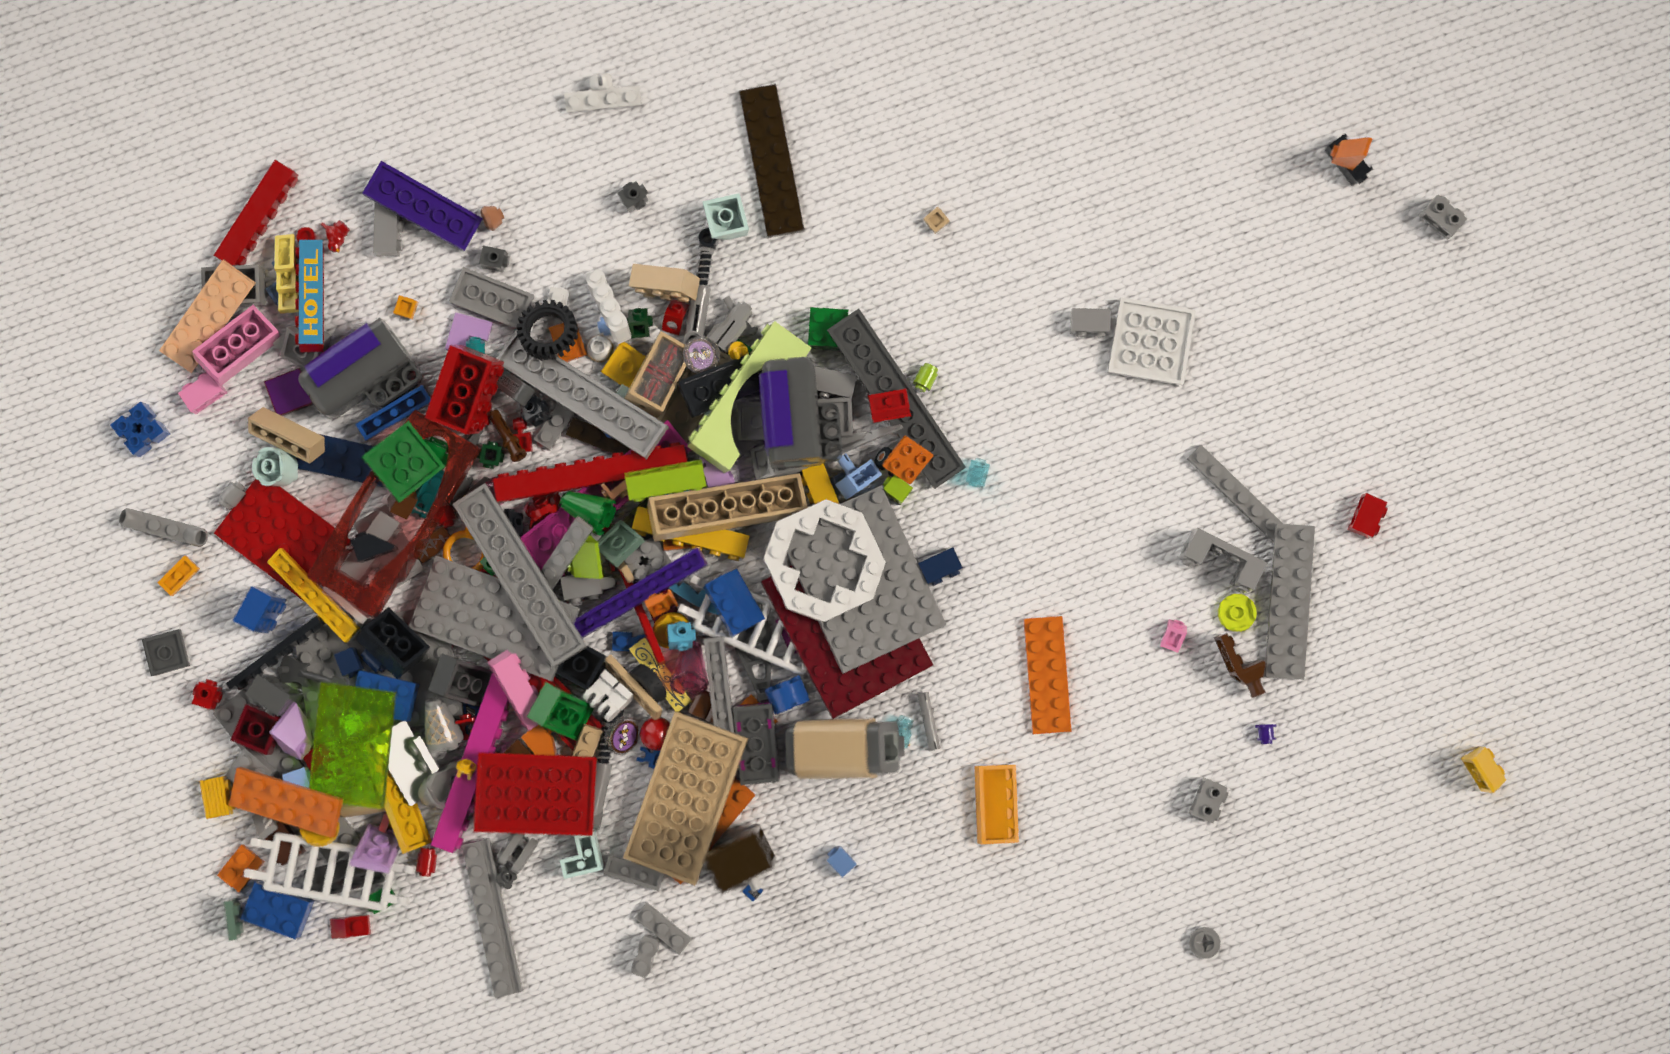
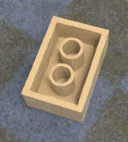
[629,264,700,303]

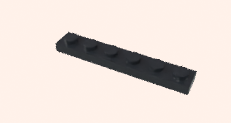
[226,616,326,690]

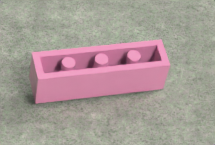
[487,650,539,731]

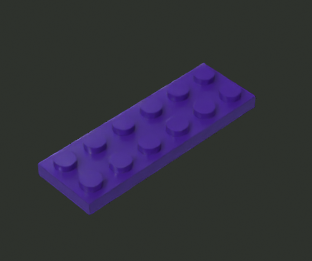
[362,161,483,252]

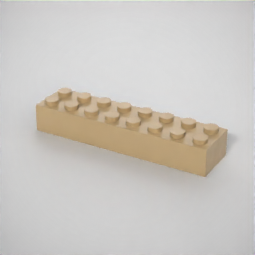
[647,473,808,541]

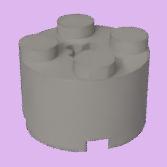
[624,542,665,581]

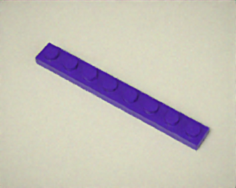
[574,547,708,638]

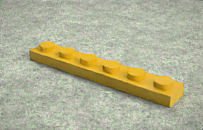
[267,548,360,642]

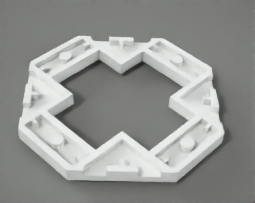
[763,499,886,622]

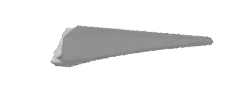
[750,424,903,480]

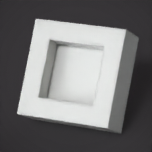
[548,287,570,306]

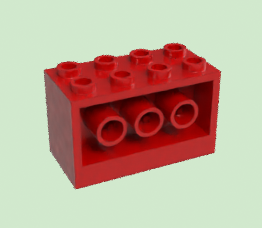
[425,345,504,435]

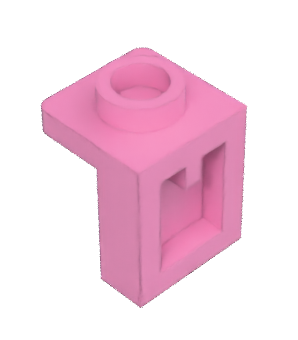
[1160,619,1187,653]

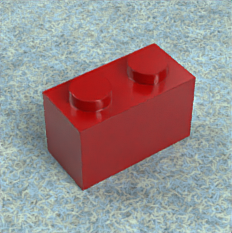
[1347,493,1388,539]

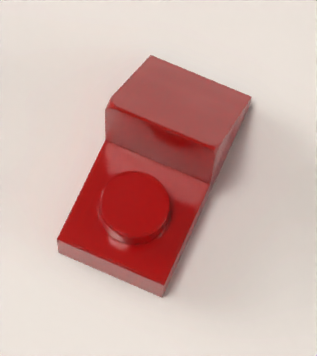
[330,915,371,939]

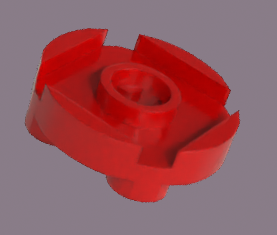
[523,493,561,521]

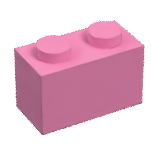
[178,372,228,414]

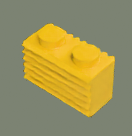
[199,776,235,819]

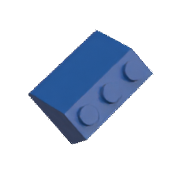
[703,568,765,638]

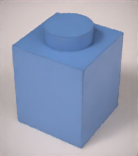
[827,846,857,878]

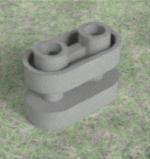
[497,833,539,875]

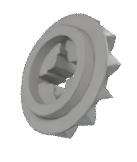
[1189,927,1221,959]

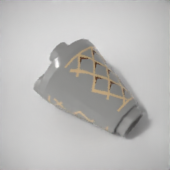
[425,696,464,753]

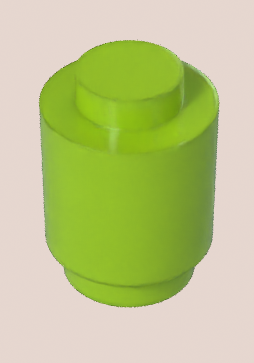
[913,363,938,393]

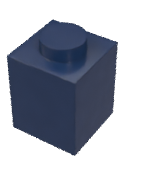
[334,647,364,678]

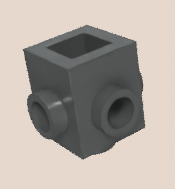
[617,181,649,213]

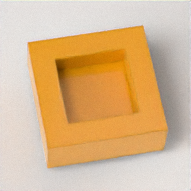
[393,295,418,320]

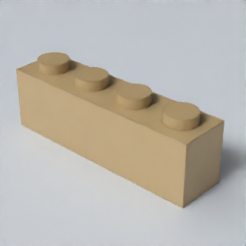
[248,407,325,463]

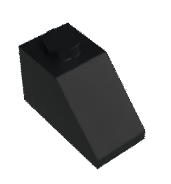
[350,532,399,563]

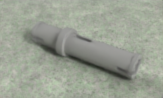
[917,692,941,751]

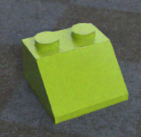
[563,535,603,579]

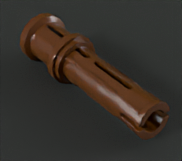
[488,410,527,462]

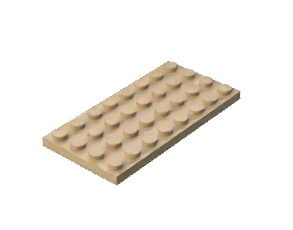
[623,711,748,886]

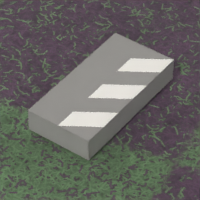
[252,814,278,840]

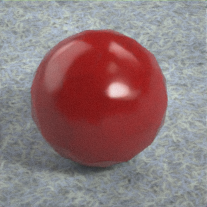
[640,717,670,751]

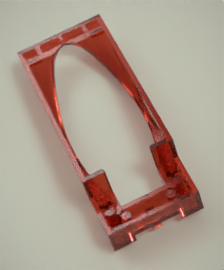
[307,410,481,617]

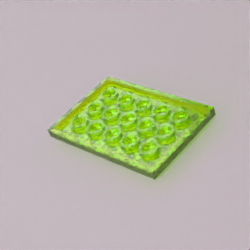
[309,681,396,810]

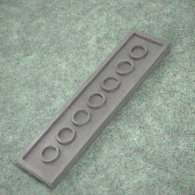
[1264,523,1315,680]

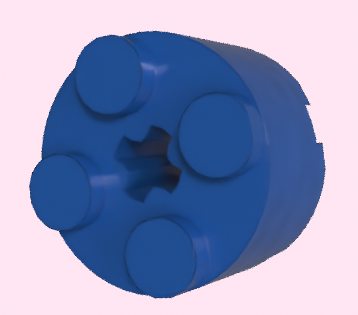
[765,675,810,714]

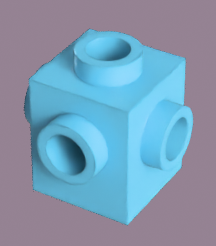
[667,621,696,651]

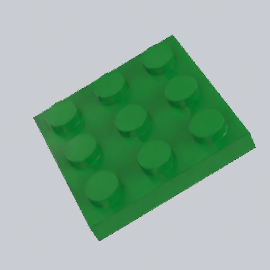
[361,421,445,503]

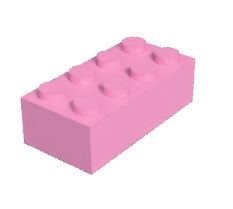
[192,305,280,387]

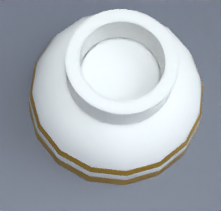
[586,335,614,362]

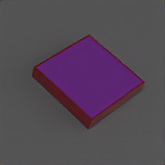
[264,368,313,416]

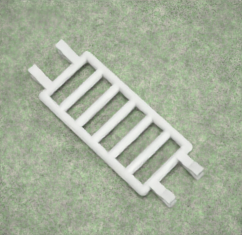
[677,575,807,676]
[243,832,416,911]

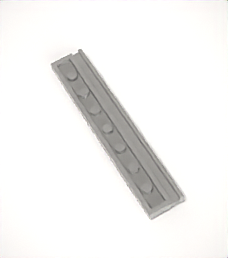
[462,838,523,998]

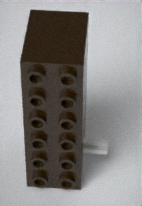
[703,824,777,894]

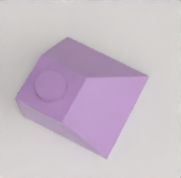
[270,702,313,760]

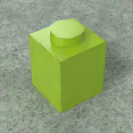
[882,474,913,505]

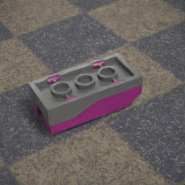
[733,702,780,785]

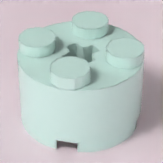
[252,447,298,487]

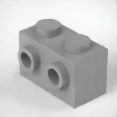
[1418,195,1467,240]
[1189,778,1229,823]

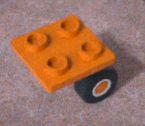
[874,435,933,484]

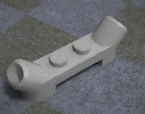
[119,508,208,547]

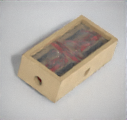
[624,331,687,419]

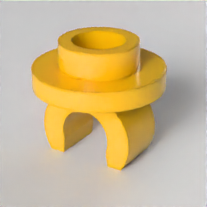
[728,341,749,360]
[456,759,476,780]

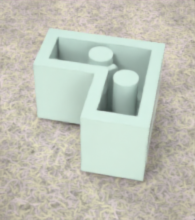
[560,830,604,879]

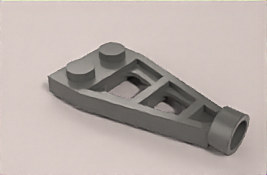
[734,621,772,702]

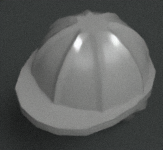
[418,760,460,809]

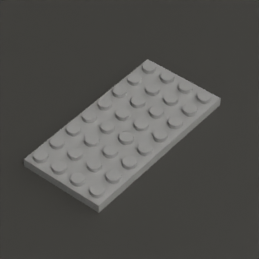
[409,556,580,681]

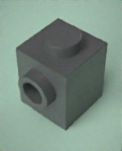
[479,245,510,272]

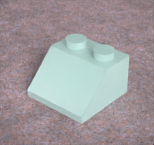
[702,193,749,240]

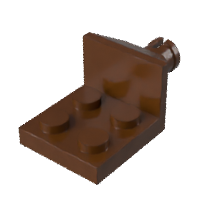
[1214,633,1266,698]

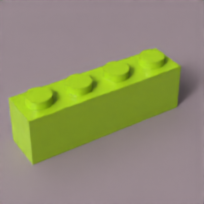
[625,459,706,502]

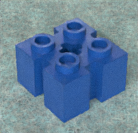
[110,401,170,457]

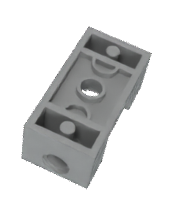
[1178,528,1268,594]

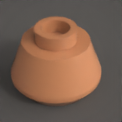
[480,206,504,231]

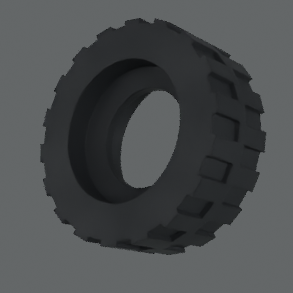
[629,664,667,704]

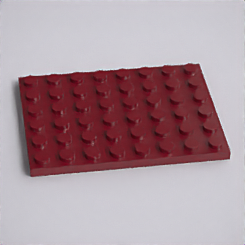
[761,565,933,719]

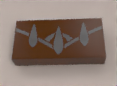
[412,526,451,564]

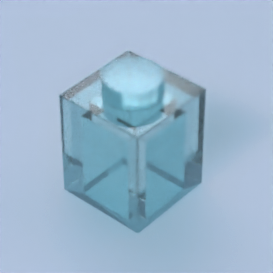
[965,458,990,488]

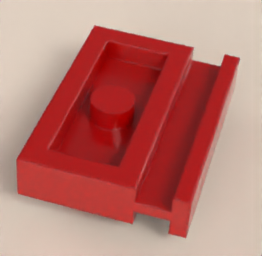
[868,389,911,423]

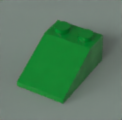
[527,682,594,741]

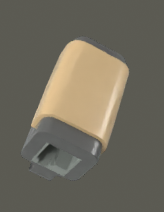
[785,719,905,779]

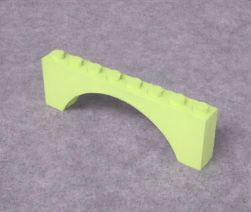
[687,321,811,473]

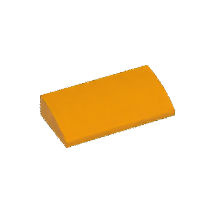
[974,765,1019,844]

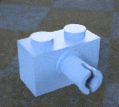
[835,453,882,500]

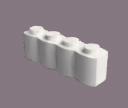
[586,269,631,344]

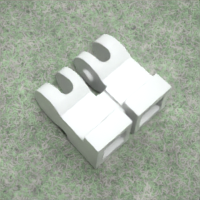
[582,670,634,722]

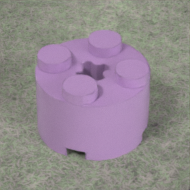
[699,457,735,488]

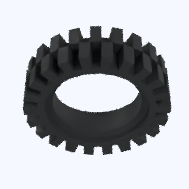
[516,300,578,360]

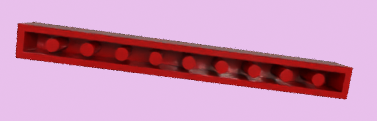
[493,442,688,503]

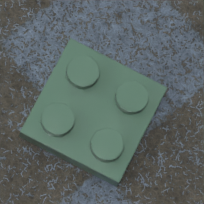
[597,520,645,568]
[224,898,244,941]

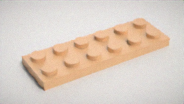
[159,260,256,373]

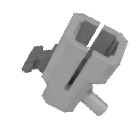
[706,296,758,355]

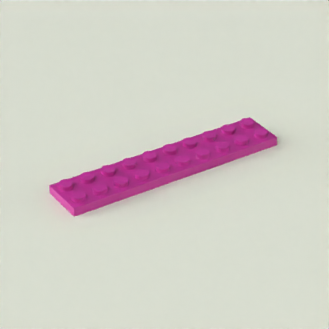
[521,420,692,570]

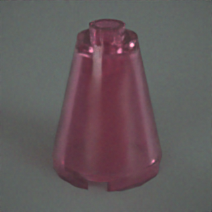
[670,641,709,695]

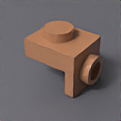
[601,480,628,501]

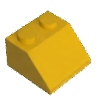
[1461,746,1506,793]

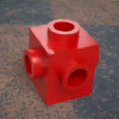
[191,679,223,710]

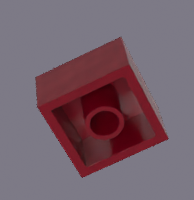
[230,704,282,755]

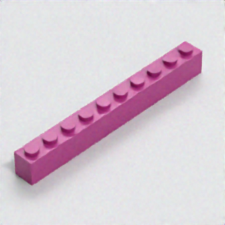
[431,673,510,853]

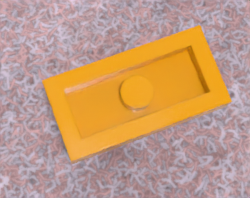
[157,555,200,596]

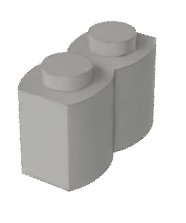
[631,933,660,978]

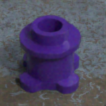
[1255,724,1277,744]

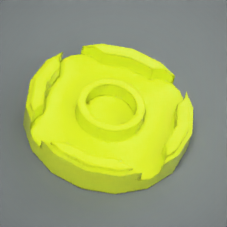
[1218,594,1257,632]

